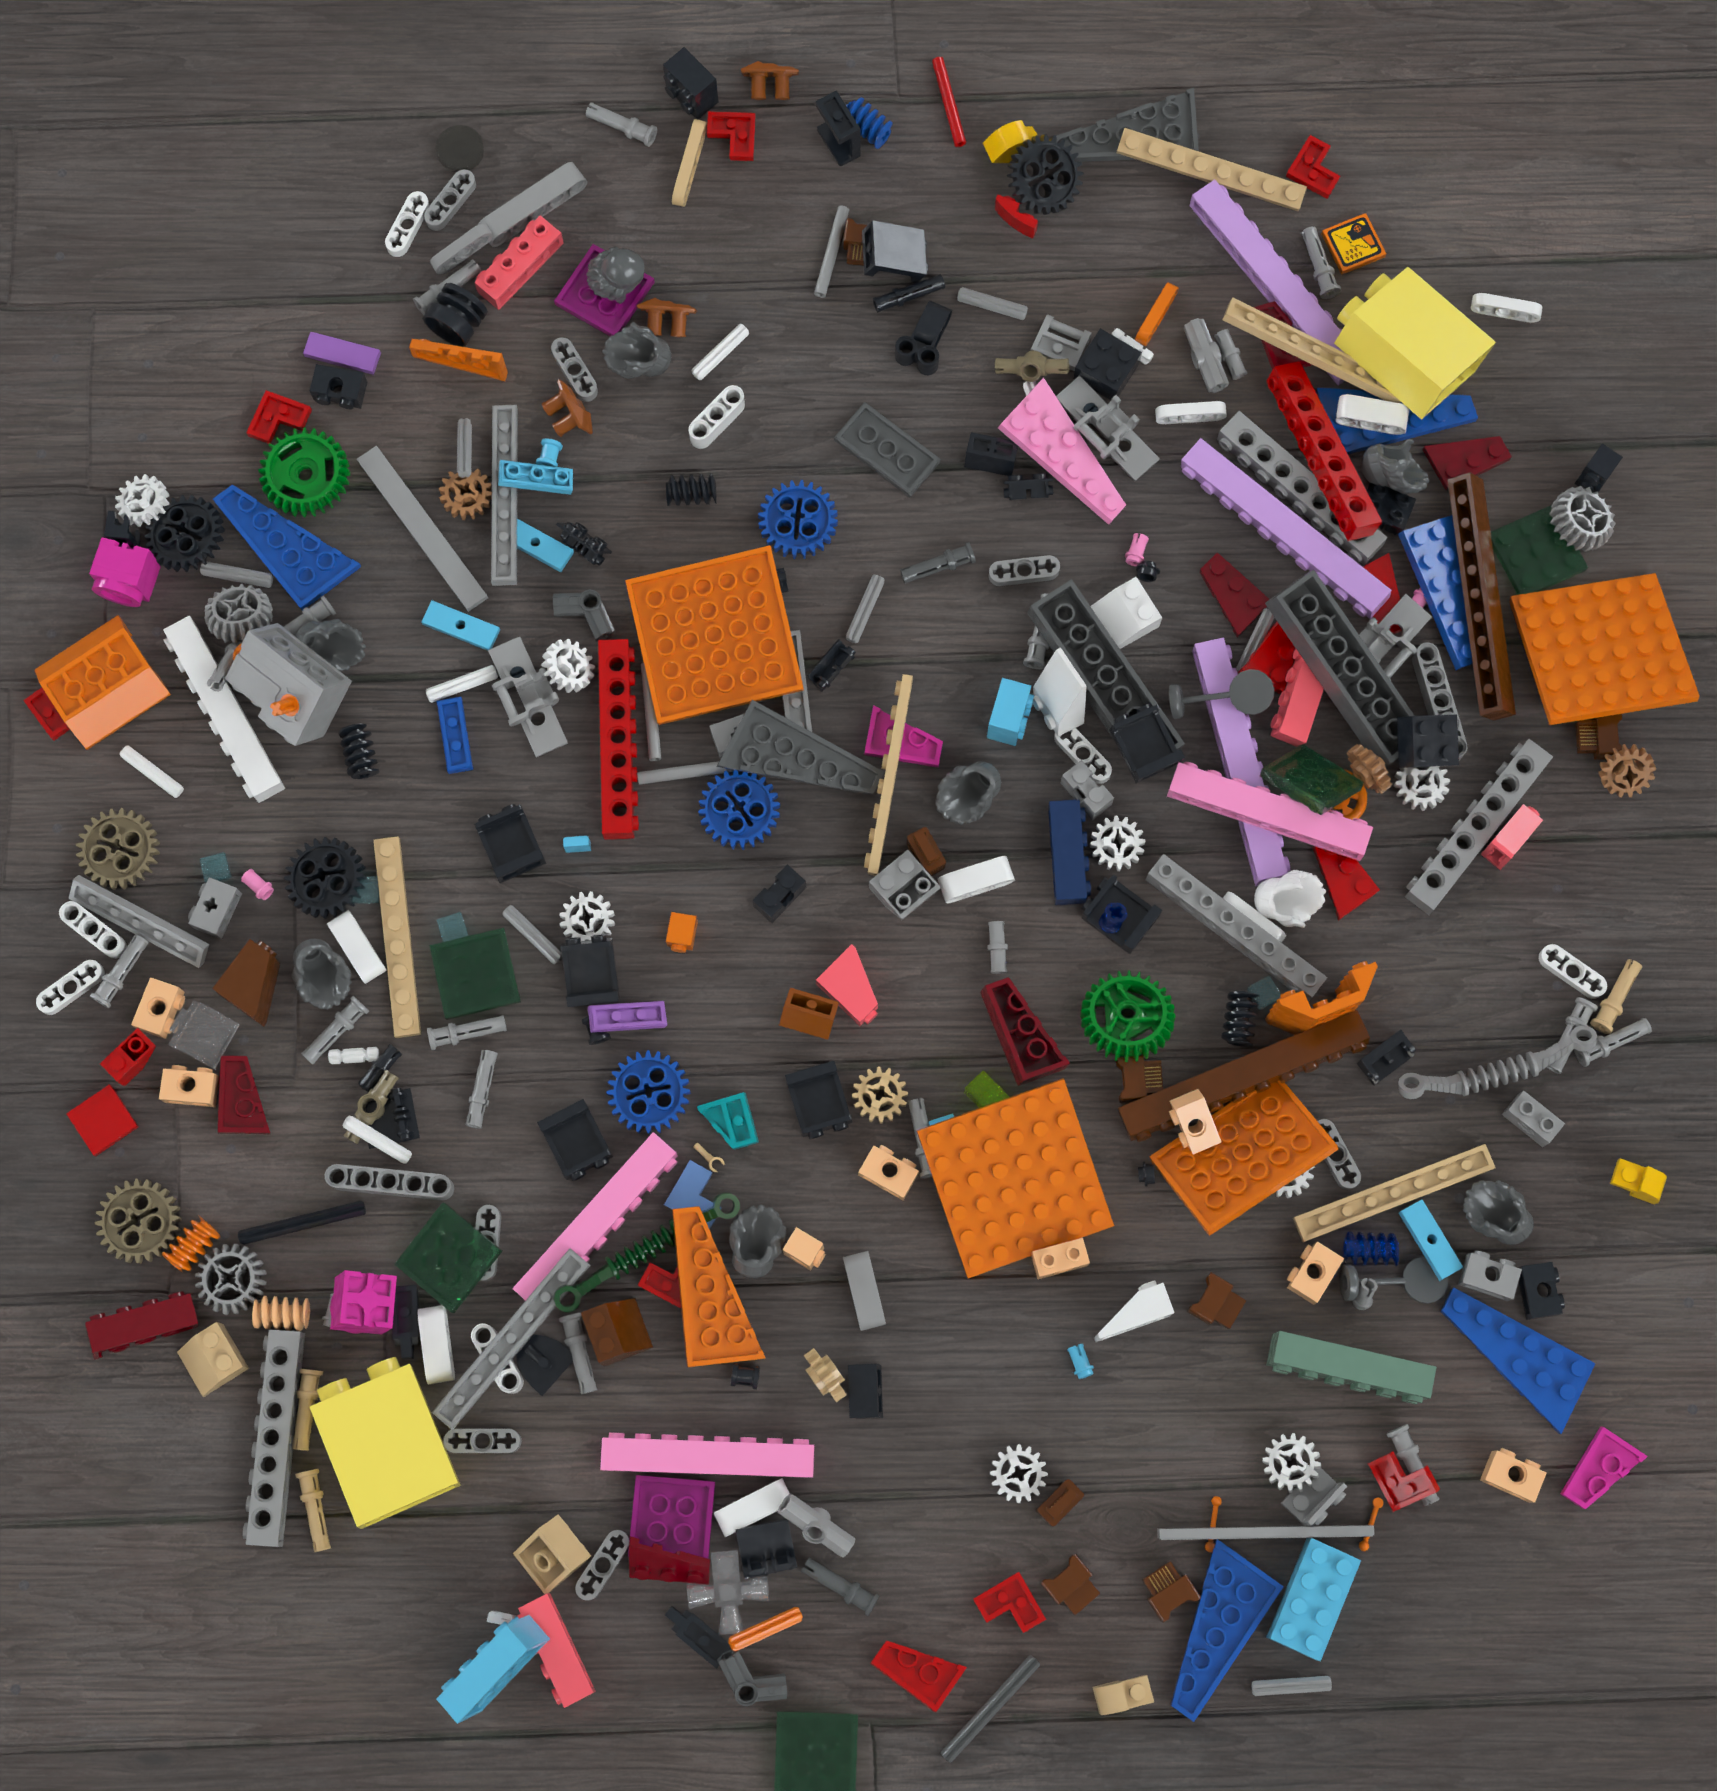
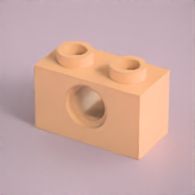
[131,977,185,1039]
[159,1065,220,1107]
[1169,1089,1222,1154]
[858,1145,919,1201]
[783,1227,826,1271]
[1031,1238,1090,1279]
[1287,1242,1344,1305]
[1480,1448,1546,1503]

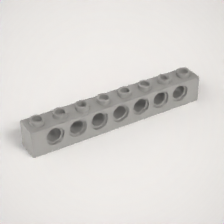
[1217,411,1388,566]
[1405,739,1553,915]
[1146,854,1328,1002]
[243,1330,305,1547]

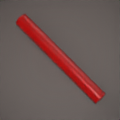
[932,57,966,147]

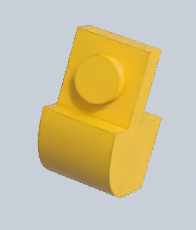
[983,120,1037,163]
[1610,1158,1667,1204]

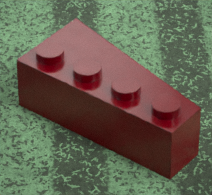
[980,977,1070,1086]
[85,1291,198,1360]

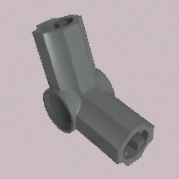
[553,589,616,642]
[717,1649,787,1706]

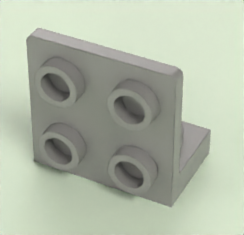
[1281,1468,1347,1526]

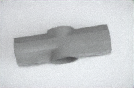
[1183,318,1229,393]
[778,1494,855,1558]

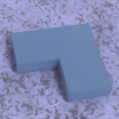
[664,1160,722,1230]

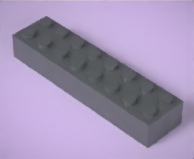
[1265,570,1415,765]
[1027,579,1185,750]

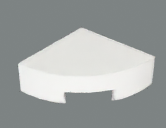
[487,1611,517,1625]

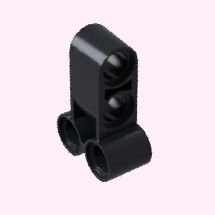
[895,300,952,376]

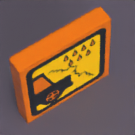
[1321,213,1386,275]

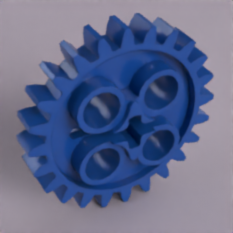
[758,480,838,559]
[698,770,780,850]
[606,1050,691,1135]

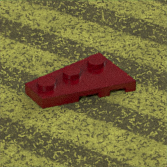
[1253,301,1312,370]
[1422,436,1512,491]
[1199,552,1269,638]
[218,1056,270,1134]
[629,1536,710,1585]

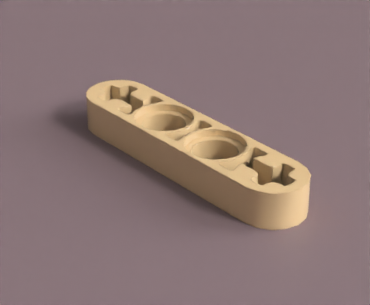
[672,119,707,207]

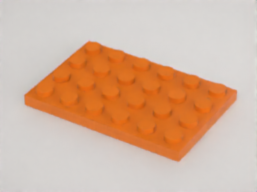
[1149,1080,1338,1236]

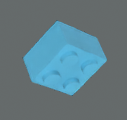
[987,678,1034,746]

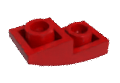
[995,195,1038,239]

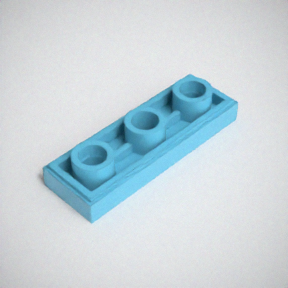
[498,460,573,495]
[517,519,574,572]
[422,600,500,651]
[1399,1200,1463,1281]

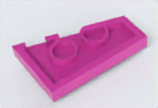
[865,705,943,768]
[1560,1427,1648,1509]

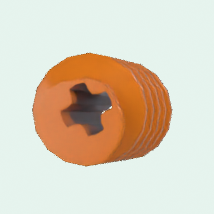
[161,1215,220,1272]

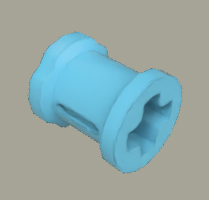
[536,438,563,467]

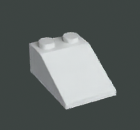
[1090,577,1162,649]
[1033,648,1086,736]
[1094,1280,1174,1342]

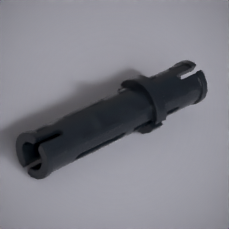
[873,274,945,313]

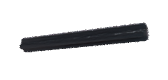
[238,1201,366,1245]

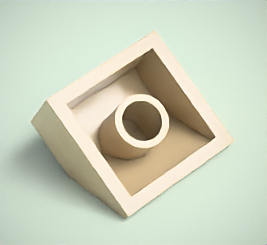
[177,1322,249,1397]
[513,1514,591,1594]

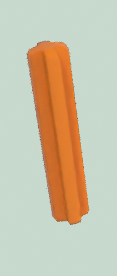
[728,1607,803,1652]

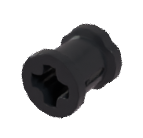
[582,1016,611,1045]
[731,1363,760,1390]

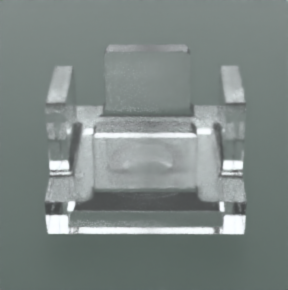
[168,1000,240,1069]

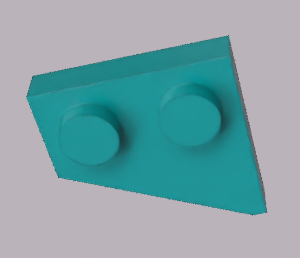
[697,1092,759,1150]

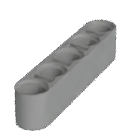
[478,162,587,247]
[1412,642,1467,761]
[325,1164,454,1200]

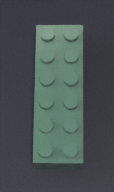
[1266,1331,1437,1404]

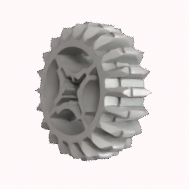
[1549,486,1616,552]
[204,584,273,644]
[195,1244,267,1315]

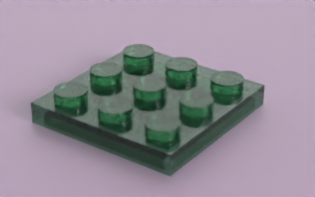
[1491,505,1588,595]
[1260,744,1364,815]
[429,928,521,1020]
[395,1202,502,1313]
[774,1711,858,1791]

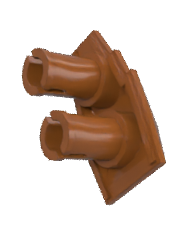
[741,61,799,100]
[637,298,697,337]
[542,379,593,437]

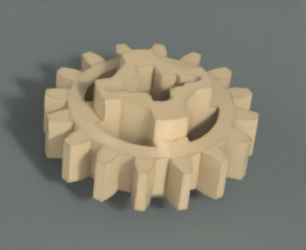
[852,1067,908,1124]
[804,1348,846,1402]

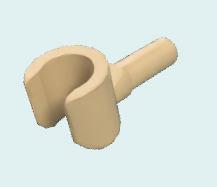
[694,1143,725,1172]

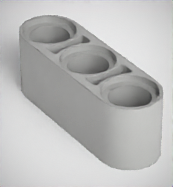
[843,1251,886,1331]

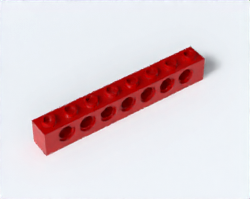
[1267,361,1382,541]
[598,639,639,840]

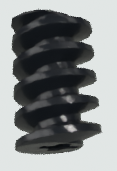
[666,473,717,506]
[339,724,380,779]
[1221,991,1260,1047]

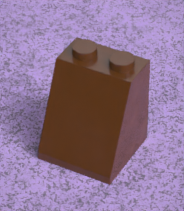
[212,939,281,1027]
[581,1298,653,1367]

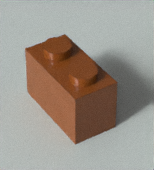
[779,988,839,1040]

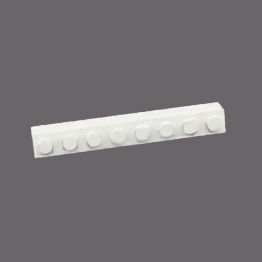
[163,615,285,803]

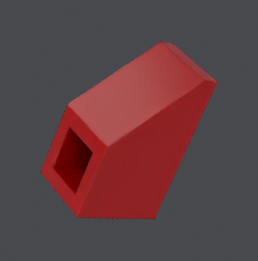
[100,1028,156,1086]

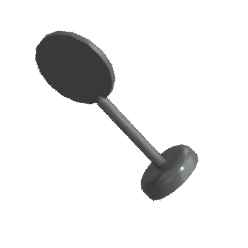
[1169,669,1275,719]
[1339,1257,1448,1304]

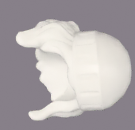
[1254,870,1326,928]

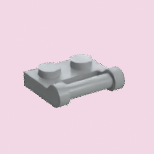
[1031,314,1092,371]

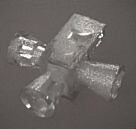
[687,1550,770,1635]

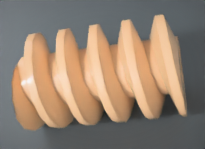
[252,1296,310,1331]

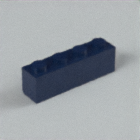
[1048,800,1091,905]

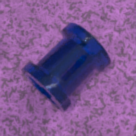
[1099,902,1127,933]

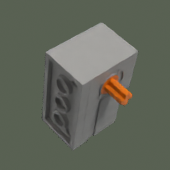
[225,623,352,746]

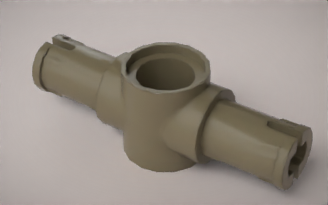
[995,350,1069,382]
[343,1070,399,1144]

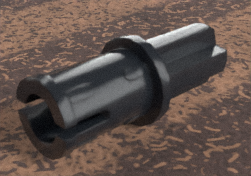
[358,1044,402,1092]

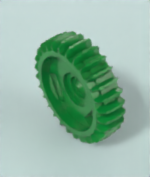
[258,427,351,518]
[1080,970,1176,1062]

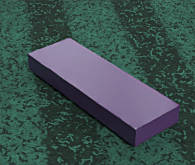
[303,332,381,375]
[588,1001,667,1033]

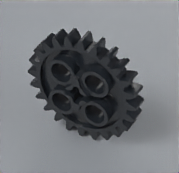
[1007,134,1084,215]
[144,495,225,572]
[284,837,367,919]

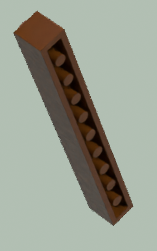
[1448,473,1516,721]
[1118,1010,1370,1142]

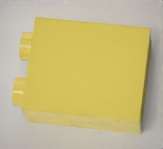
[1334,267,1496,420]
[310,1357,461,1529]

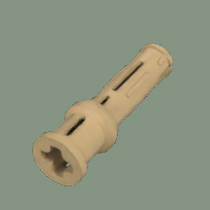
[1590,959,1642,1034]
[292,1369,323,1451]
[295,1469,331,1552]

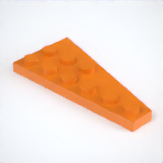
[672,1206,766,1367]

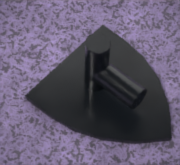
[516,1334,573,1396]

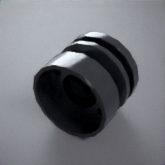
[422,283,488,347]

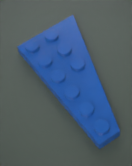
[1315,388,1478,454]
[213,485,361,611]
[1398,515,1473,670]
[1440,1288,1595,1434]
[1171,1539,1284,1722]

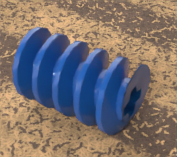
[846,97,893,149]

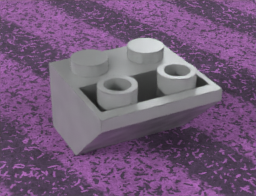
[869,850,941,920]

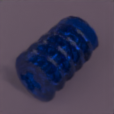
[1342,1231,1399,1266]

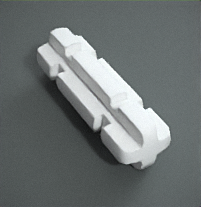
[1111,328,1154,365]
[328,1047,379,1064]

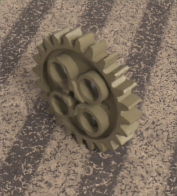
[76,808,160,890]
[95,1179,182,1264]

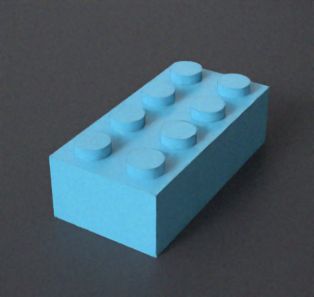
[1266,1538,1361,1662]
[437,1615,550,1724]

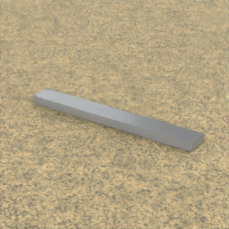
[491,405,518,586]
[357,446,488,612]
[431,1248,591,1430]
[1157,1525,1374,1540]

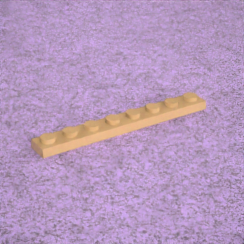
[1116,128,1307,211]
[1222,298,1401,403]
[864,674,913,876]
[374,836,421,1038]
[1293,1144,1496,1242]

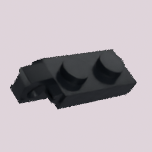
[392,1285,420,1360]
[665,1606,731,1669]

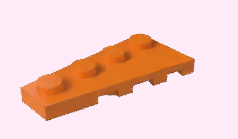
[409,339,508,381]

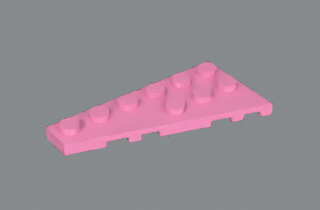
[998,378,1126,525]

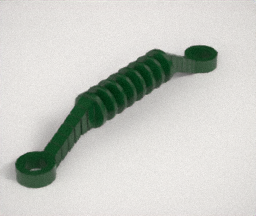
[553,1192,740,1312]

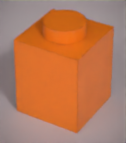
[666,912,698,953]

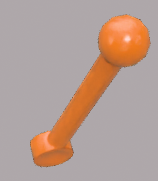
[1204,1496,1222,1552]
[1359,1497,1384,1551]

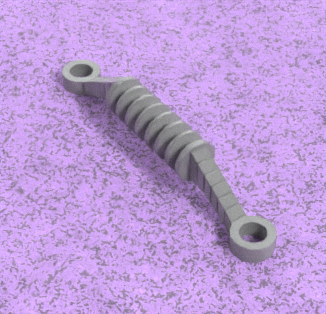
[1398,1025,1597,1099]

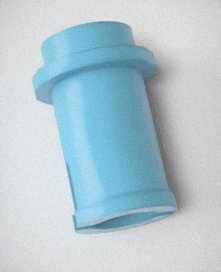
[1067,1344,1094,1379]

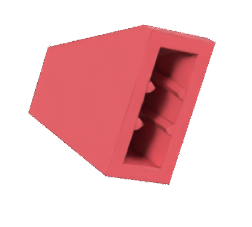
[1481,804,1543,870]
[816,944,878,1026]

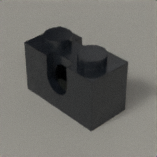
[309,364,367,410]
[1574,443,1623,493]
[753,864,807,923]
[1518,1262,1565,1320]

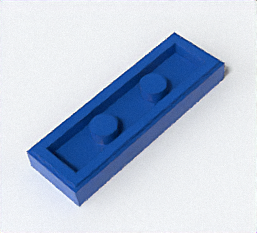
[437,697,473,774]

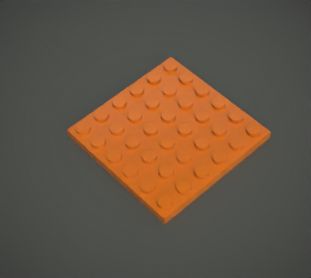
[625,545,804,725]
[1509,573,1700,725]
[916,1078,1114,1278]

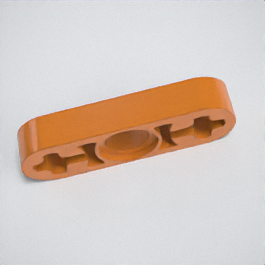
[1135,282,1179,347]

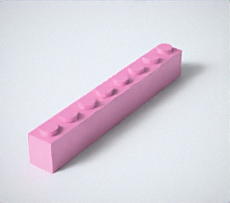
[1167,762,1373,861]
[512,1132,678,1301]
[600,1433,814,1478]

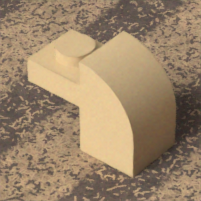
[1093,1675,1154,1715]

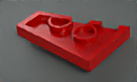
[1363,553,1402,635]
[1238,622,1296,693]
[1312,846,1380,921]
[870,1640,967,1713]

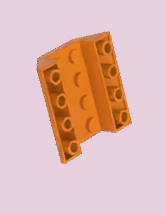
[35,615,171,750]
[1265,961,1378,1035]

